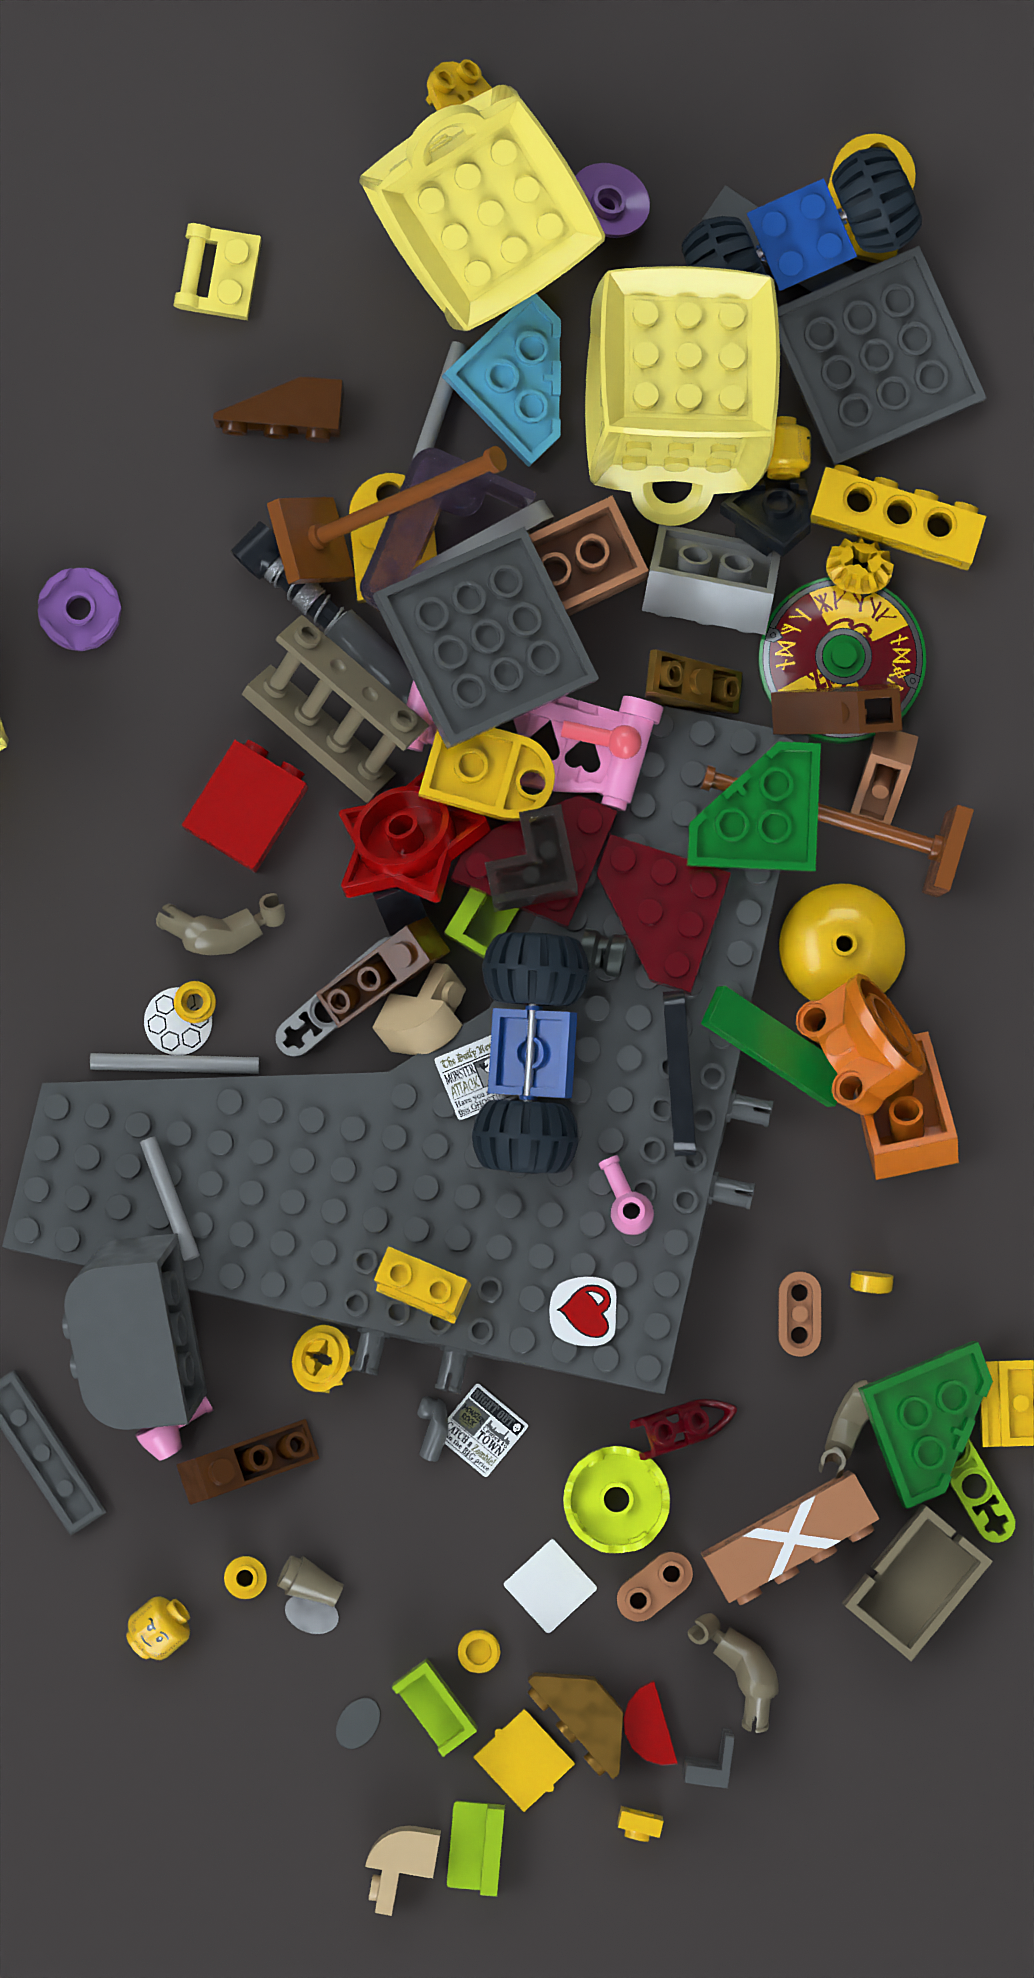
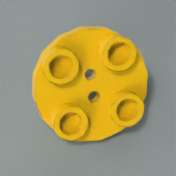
[425,59,492,111]

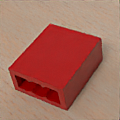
[182,739,309,873]

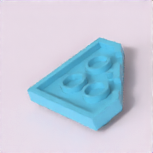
[442,293,561,467]

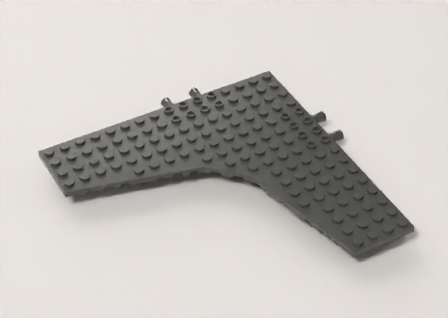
[2,705,810,1395]

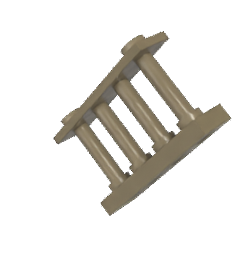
[241,615,429,804]

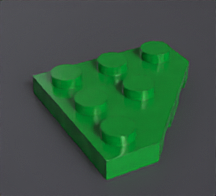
[687,741,821,872]
[858,1340,993,1509]

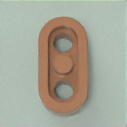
[778,1272,821,1357]
[617,1551,693,1622]

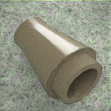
[277,1555,344,1607]

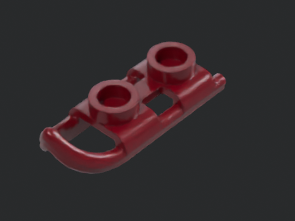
[629,1399,737,1461]

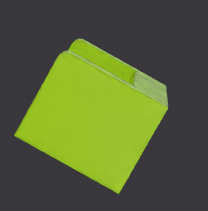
[444,888,519,959]
[392,1658,478,1757]

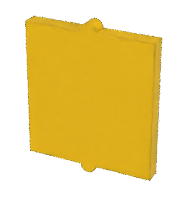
[473,1708,575,1812]

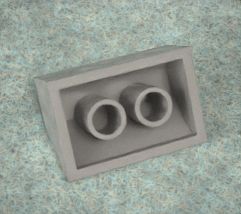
[642,524,781,635]

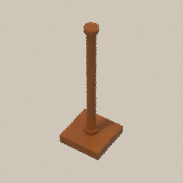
[267,446,507,584]
[701,765,974,898]

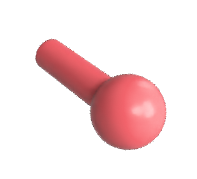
[561,720,642,759]

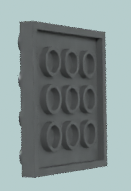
[778,246,987,467]
[373,527,599,749]

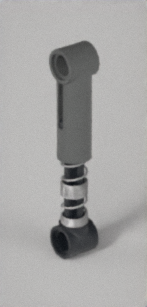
[230,521,413,704]

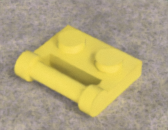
[173,223,262,321]

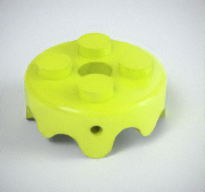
[563,1446,670,1553]

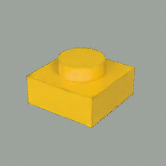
[617,1806,664,1842]

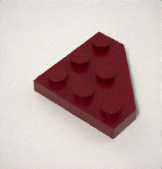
[451,795,618,929]
[597,834,731,995]

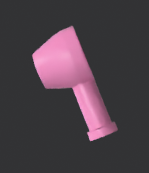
[599,1155,654,1235]
[135,1396,214,1461]

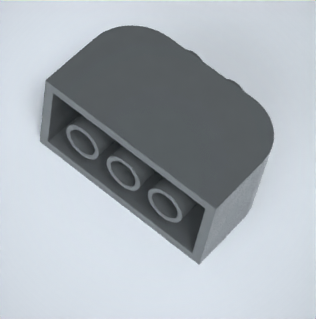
[62,1233,207,1430]

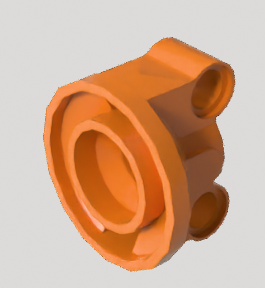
[796,973,926,1115]

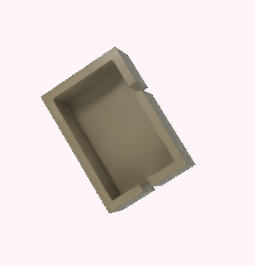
[841,1504,993,1662]

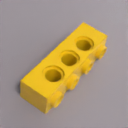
[810,464,987,571]

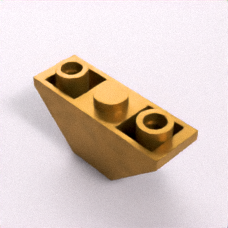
[645,649,742,714]
[527,1672,623,1779]

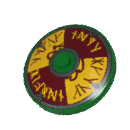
[758,577,926,744]

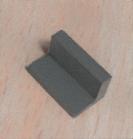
[682,1727,735,1789]

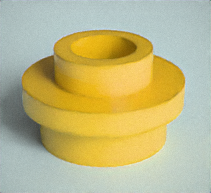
[174,981,216,1023]
[224,1556,267,1599]

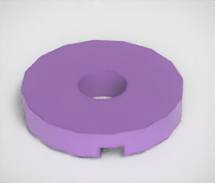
[38,568,122,651]

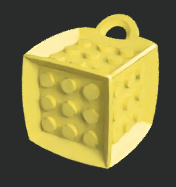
[359,85,605,331]
[585,266,780,526]

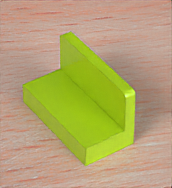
[447,1801,505,1897]

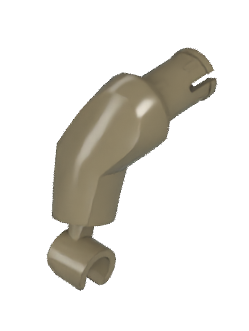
[156,893,285,955]
[819,1379,871,1479]
[687,1613,779,1733]

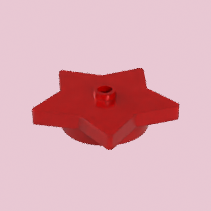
[338,770,491,903]

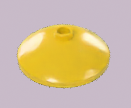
[779,883,905,1001]

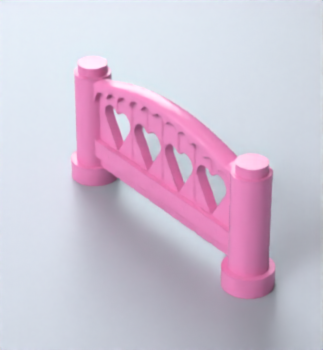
[406,680,664,811]

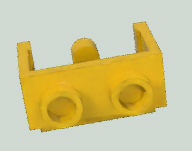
[374,1246,471,1324]

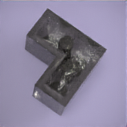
[485,804,578,912]

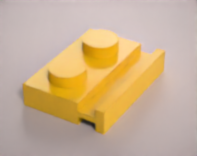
[979,1360,1034,1447]

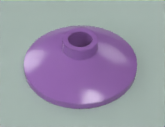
[575,163,650,238]

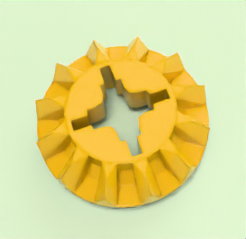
[826,536,894,594]
[292,1325,355,1393]

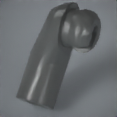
[417,1396,449,1462]

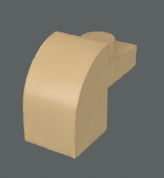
[372,963,466,1055]
[365,1826,441,1916]

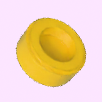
[850,1271,894,1294]
[458,1629,500,1673]

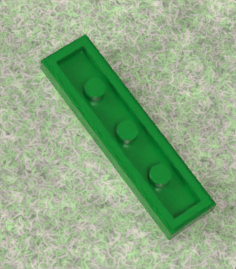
[701,986,838,1107]

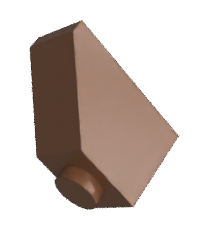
[850,731,919,825]

